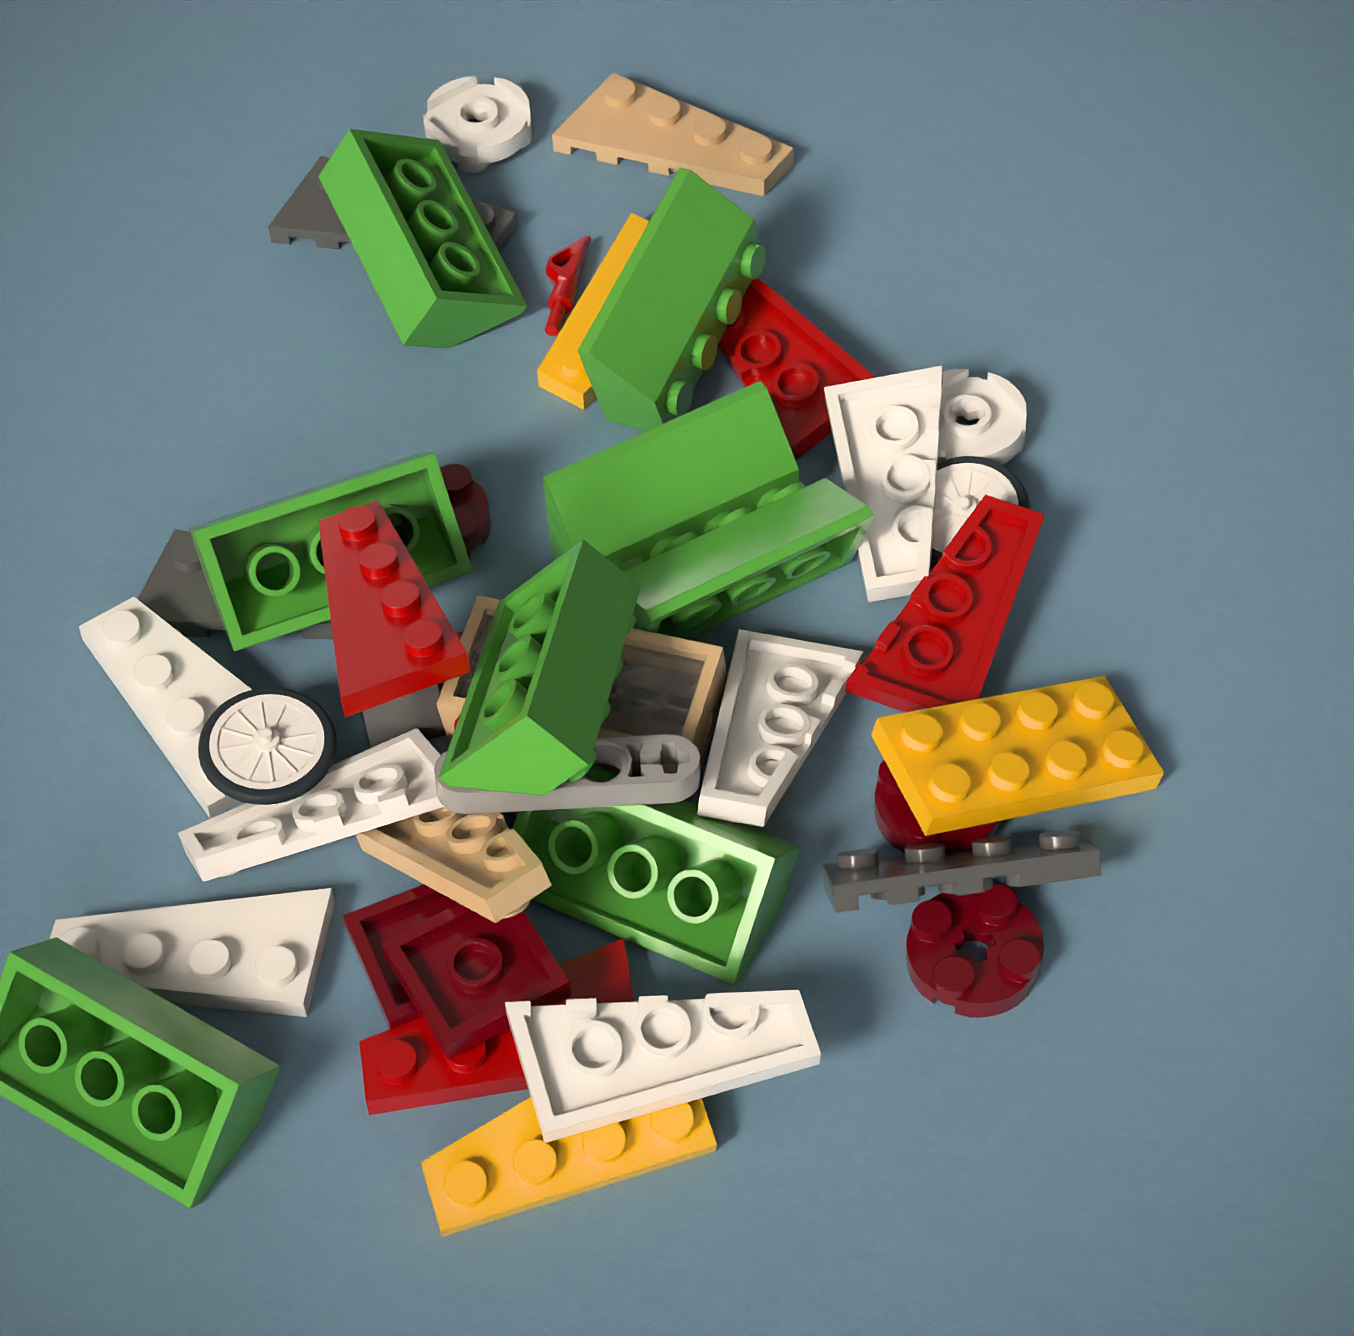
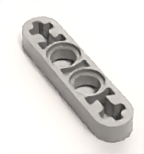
[434,734,700,814]

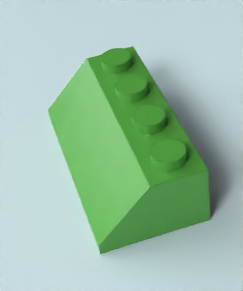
[318,129,527,349]
[577,167,766,431]
[543,381,799,567]
[189,451,473,651]
[617,478,874,640]
[438,539,640,796]
[513,764,801,985]
[0,937,281,1209]

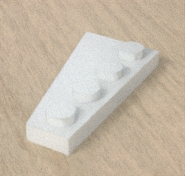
[824,365,943,603]
[79,597,252,819]
[697,629,864,827]
[178,728,444,882]
[50,888,335,1017]
[505,990,821,1143]

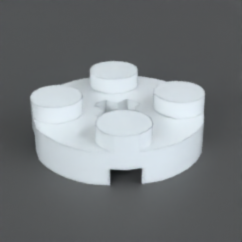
[423,76,533,173]
[938,369,1026,465]

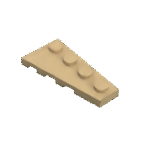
[552,73,794,197]
[355,807,551,923]

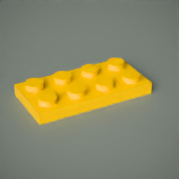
[871,676,1164,836]

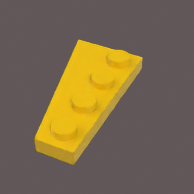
[537,212,649,410]
[421,1097,717,1237]

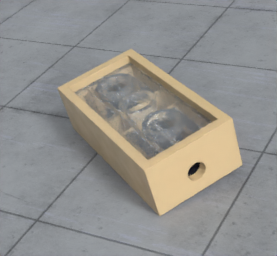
[436,595,727,796]

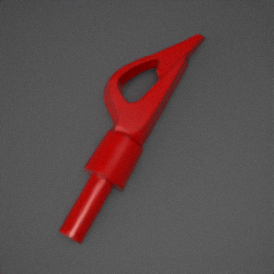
[545,235,591,336]

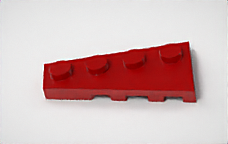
[318,500,471,718]

